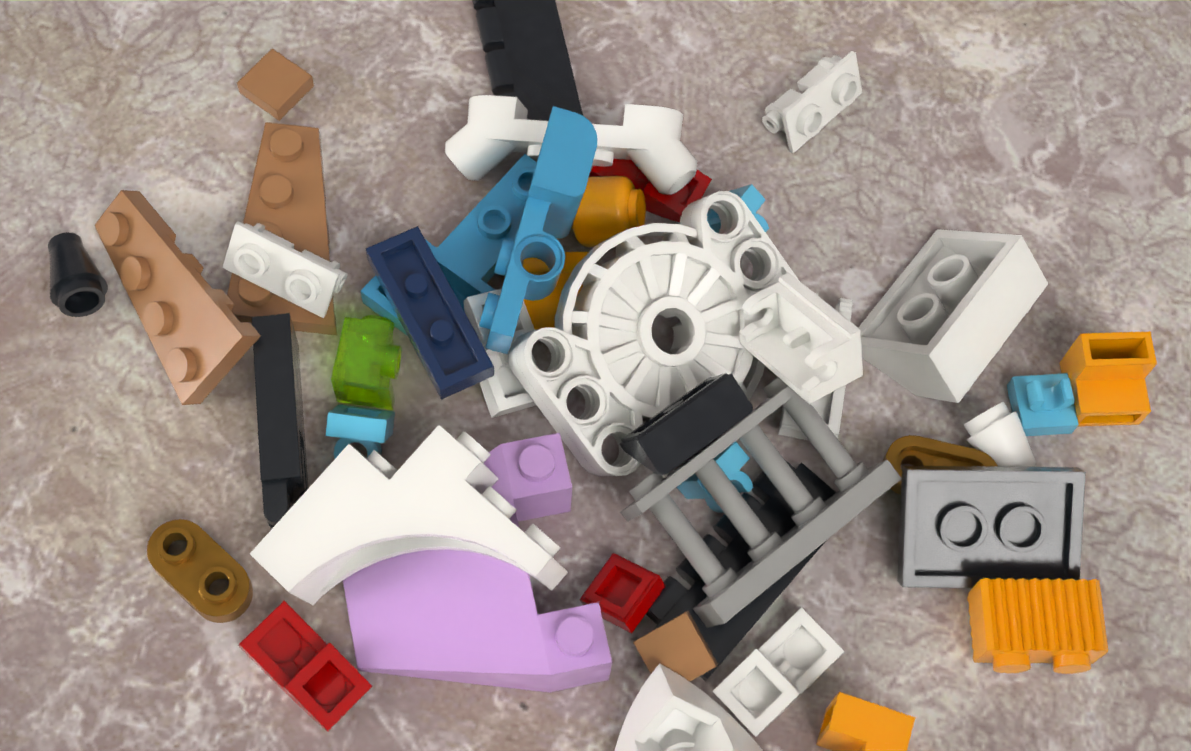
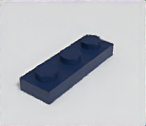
[365,226,494,400]

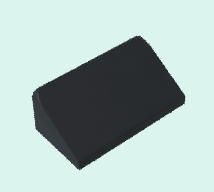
[619,373,753,475]

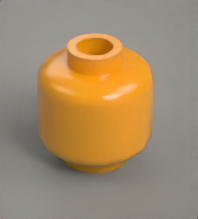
[571,176,646,247]

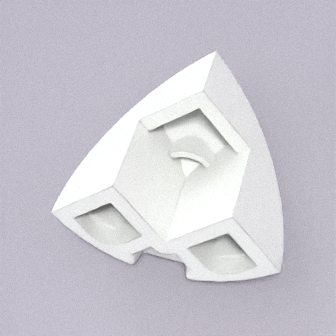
[615,663,763,751]

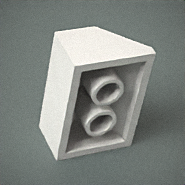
[858,229,1048,403]

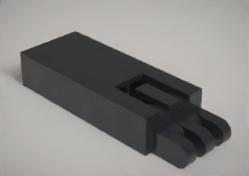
[251,313,308,529]

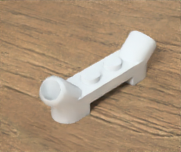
[445,95,697,195]

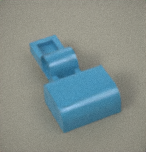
[479,106,598,355]
[360,154,537,335]

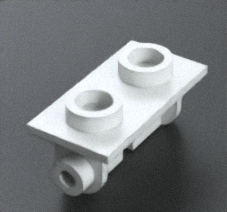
[762,51,862,153]
[222,221,347,318]

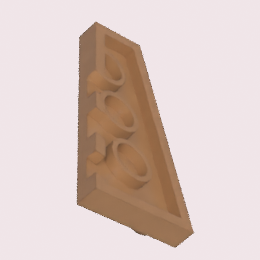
[227,122,337,336]
[94,190,261,405]

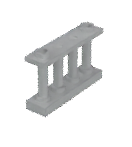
[620,377,902,628]

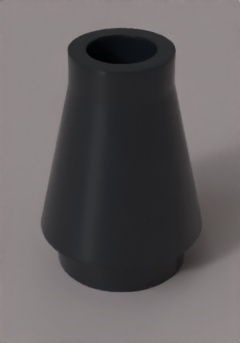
[48,232,108,317]

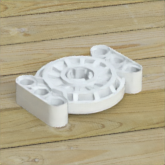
[508,191,798,476]

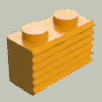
[967,578,1109,674]

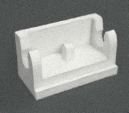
[739,272,863,404]

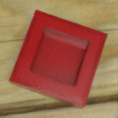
[579,553,665,634]

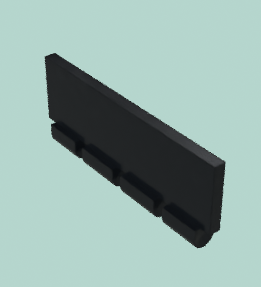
[472,0,583,121]
[646,459,836,681]

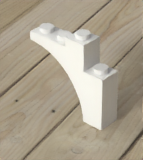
[250,425,568,605]

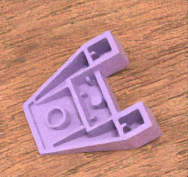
[343,433,612,692]

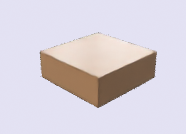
[237,48,314,121]
[633,611,718,682]

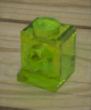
[331,315,402,410]

